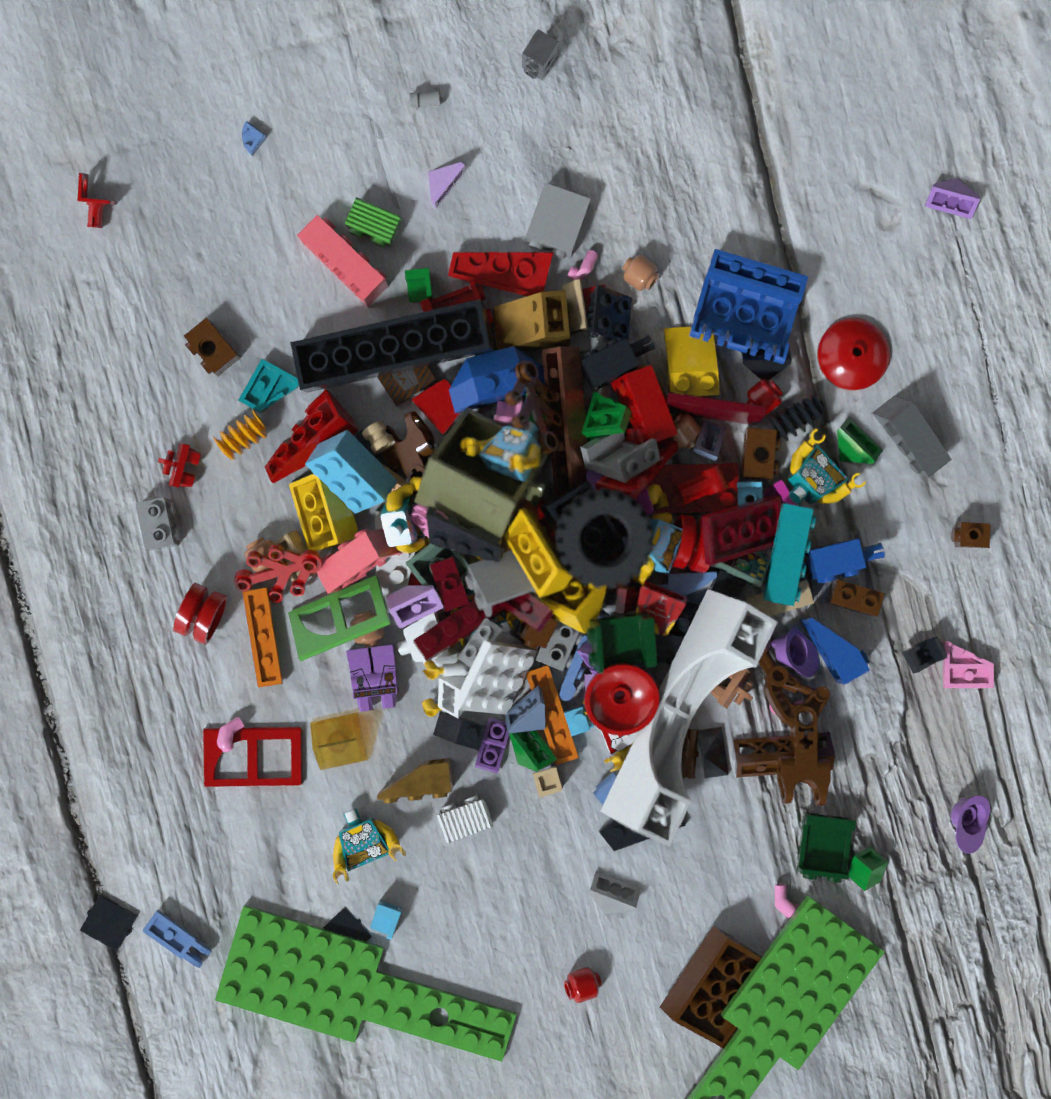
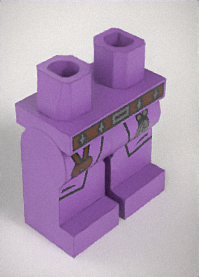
[346,645,399,712]

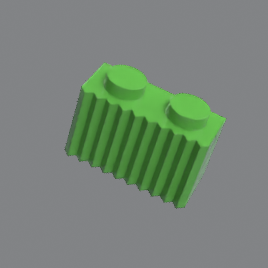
[345,197,402,248]

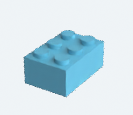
[305,430,398,514]

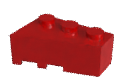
[611,365,678,444]

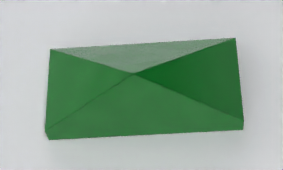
[837,417,884,464]
[509,730,557,772]

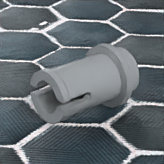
[410,90,440,110]

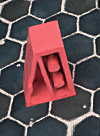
[316,528,403,594]

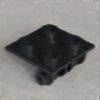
[587,284,632,341]

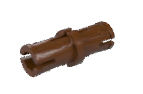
[681,729,699,779]

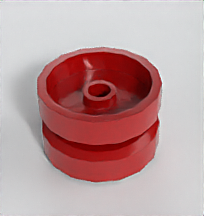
[671,514,710,573]
[173,583,228,645]

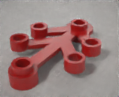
[234,544,322,603]

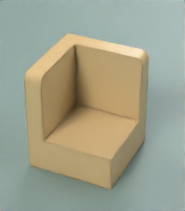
[532,765,563,798]

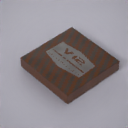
[377,366,437,407]

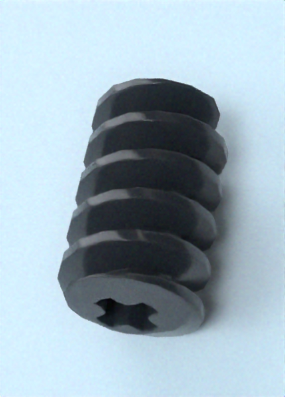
[769,394,824,442]

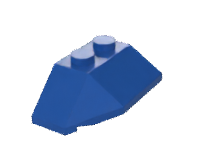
[449,346,545,414]

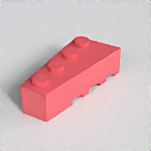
[297,215,388,307]

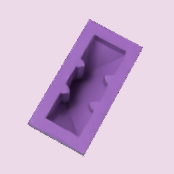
[925,178,980,219]

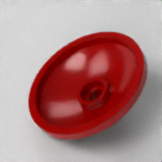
[817,318,890,391]
[584,663,659,736]

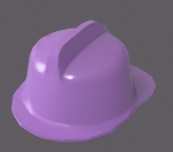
[771,628,819,677]
[951,795,990,854]

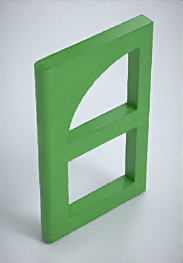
[288,575,391,661]

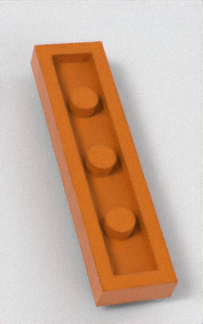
[242,588,283,688]
[526,665,579,765]

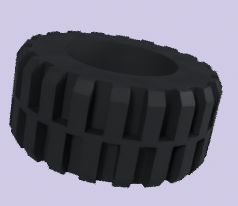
[555,488,655,588]

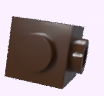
[951,522,991,548]

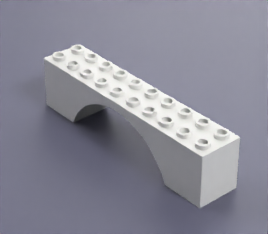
[600,589,777,847]

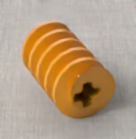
[213,409,267,460]

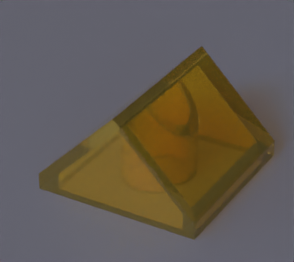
[310,712,368,770]

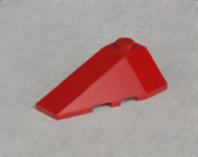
[265,389,359,483]

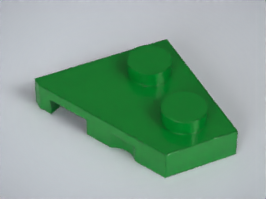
[581,392,632,438]

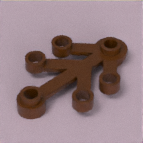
[505,361,562,454]

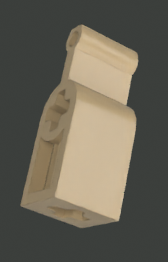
[745,580,814,616]

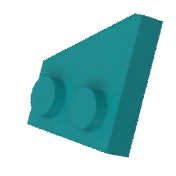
[238,358,299,413]

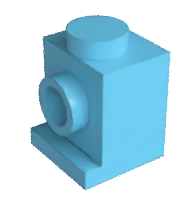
[737,481,764,505]
[564,704,594,736]

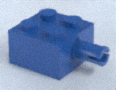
[805,539,885,583]

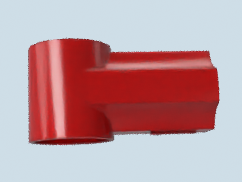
[677,465,730,504]

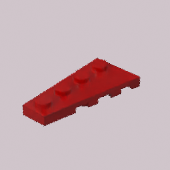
[448,252,554,296]
[595,439,678,499]

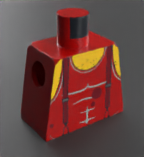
[636,581,688,636]

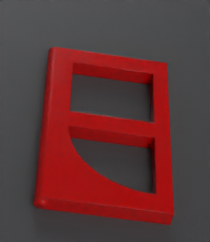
[203,727,302,787]

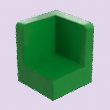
[405,268,433,303]
[848,846,888,891]

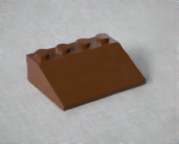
[660,926,762,1049]

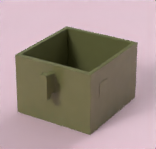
[414,408,549,540]

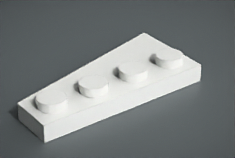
[375,510,416,613]

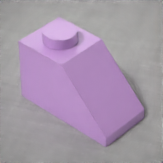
[386,586,444,628]

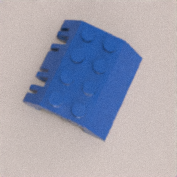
[689,249,809,364]

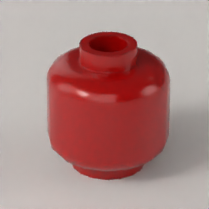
[746,379,783,415]
[564,967,602,1003]

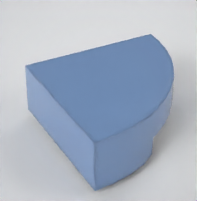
[242,121,267,156]

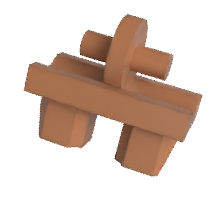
[710,669,754,709]

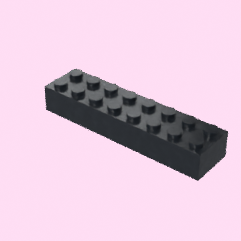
[290,299,494,393]

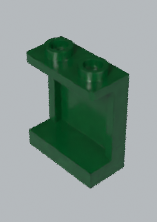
[587,612,657,674]
[797,812,856,883]

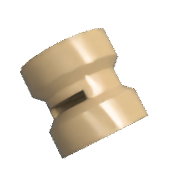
[362,420,395,454]

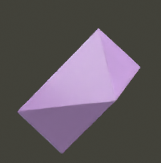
[428,162,466,208]

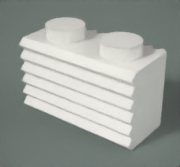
[437,795,493,843]

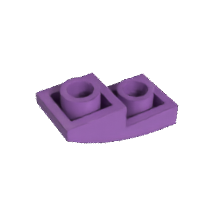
[475,717,510,774]

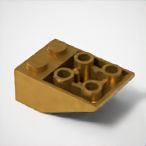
[493,290,570,351]
[377,758,453,803]

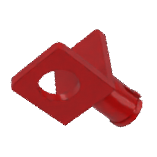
[77,173,116,228]

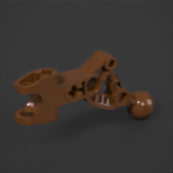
[382,411,511,553]
[758,639,831,806]

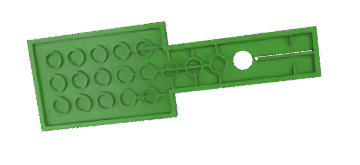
[687,895,885,1099]
[215,905,516,1062]

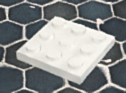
[453,640,537,714]

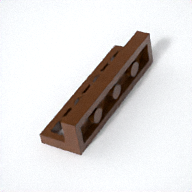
[733,732,835,778]

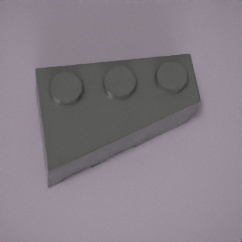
[872,395,952,477]

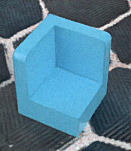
[370,900,403,940]

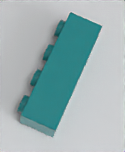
[762,503,816,606]

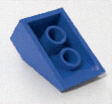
[800,617,870,685]

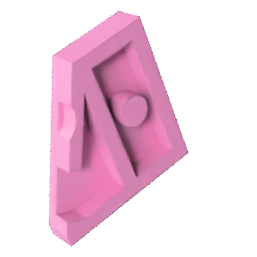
[942,641,994,688]

